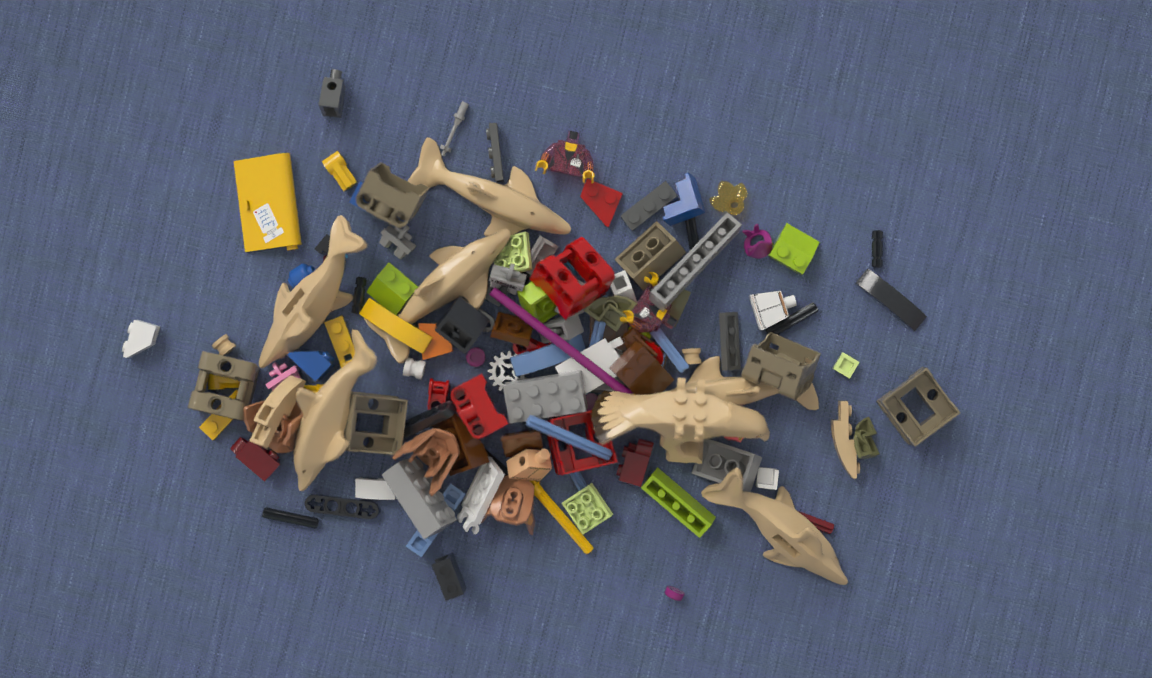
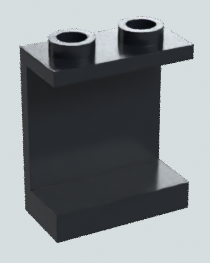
[432,552,467,601]

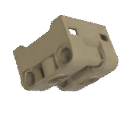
[356,162,430,227]
[741,332,821,400]
[188,351,260,421]
[876,366,960,446]
[344,391,408,455]

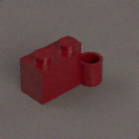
[230,437,280,482]
[616,438,654,487]

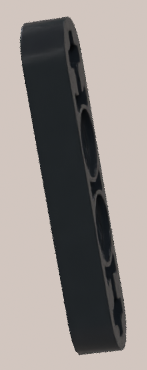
[403,400,457,439]
[304,494,380,519]

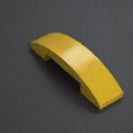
[359,298,433,354]

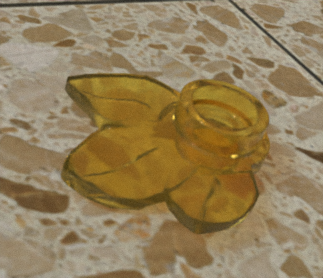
[709,181,747,215]

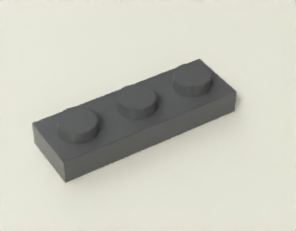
[486,122,504,182]
[620,181,677,231]
[719,312,741,370]

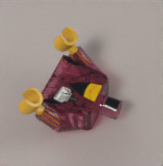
[535,131,594,183]
[620,272,677,332]

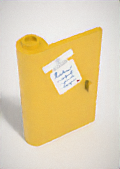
[233,153,302,252]

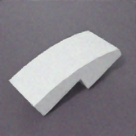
[355,477,397,500]

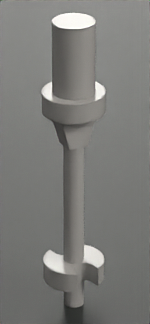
[440,101,469,156]

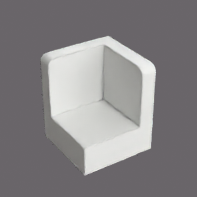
[755,467,779,490]

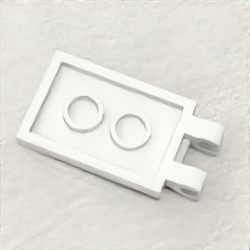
[555,336,623,394]
[457,456,505,534]

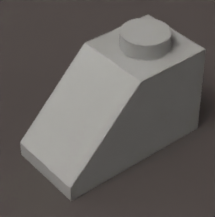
[539,315,584,343]

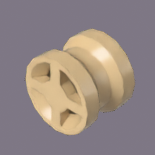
[212,334,236,356]
[682,348,702,364]

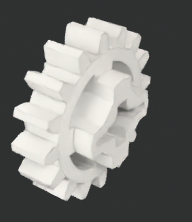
[488,351,529,391]

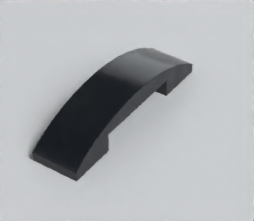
[856,268,927,331]

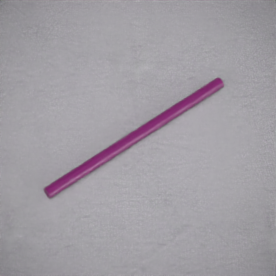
[489,287,634,395]

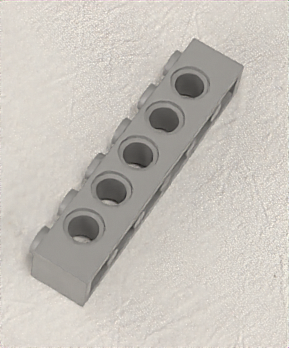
[649,212,742,312]

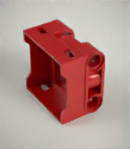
[530,237,615,320]
[450,374,508,439]
[545,410,618,475]

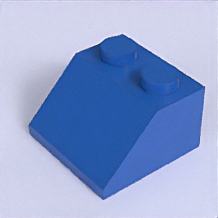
[287,351,336,382]

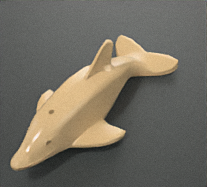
[408,137,571,236]
[259,215,368,368]
[364,229,511,364]
[293,330,377,491]
[669,356,819,410]
[701,468,848,585]

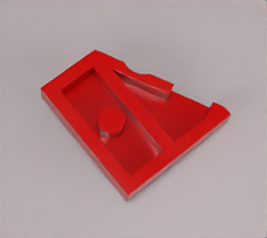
[580,179,623,228]

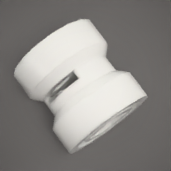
[403,357,426,380]

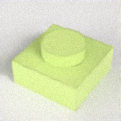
[832,352,859,379]

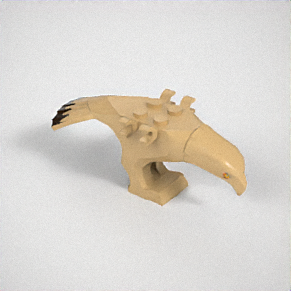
[591,378,770,464]

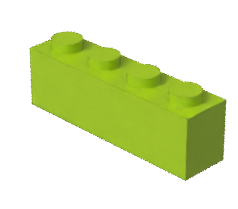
[641,467,716,538]

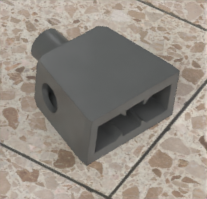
[319,69,345,118]

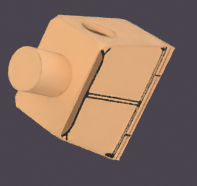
[506,449,552,481]

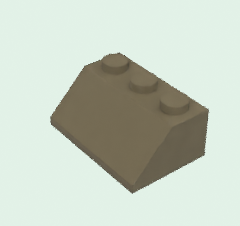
[614,221,686,291]

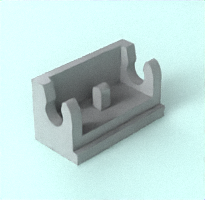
[525,236,558,275]

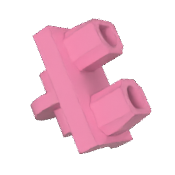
[265,362,302,390]

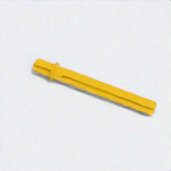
[529,480,594,554]

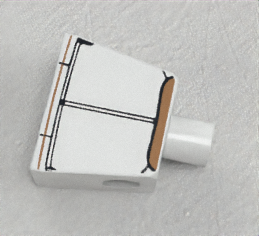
[749,291,797,330]

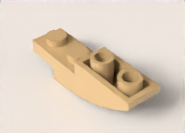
[250,375,306,448]
[831,401,860,478]

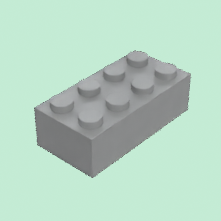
[503,370,588,424]
[382,457,457,539]

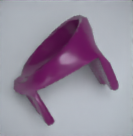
[742,224,773,259]

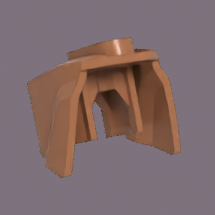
[243,400,303,453]
[392,428,460,496]
[481,475,535,535]

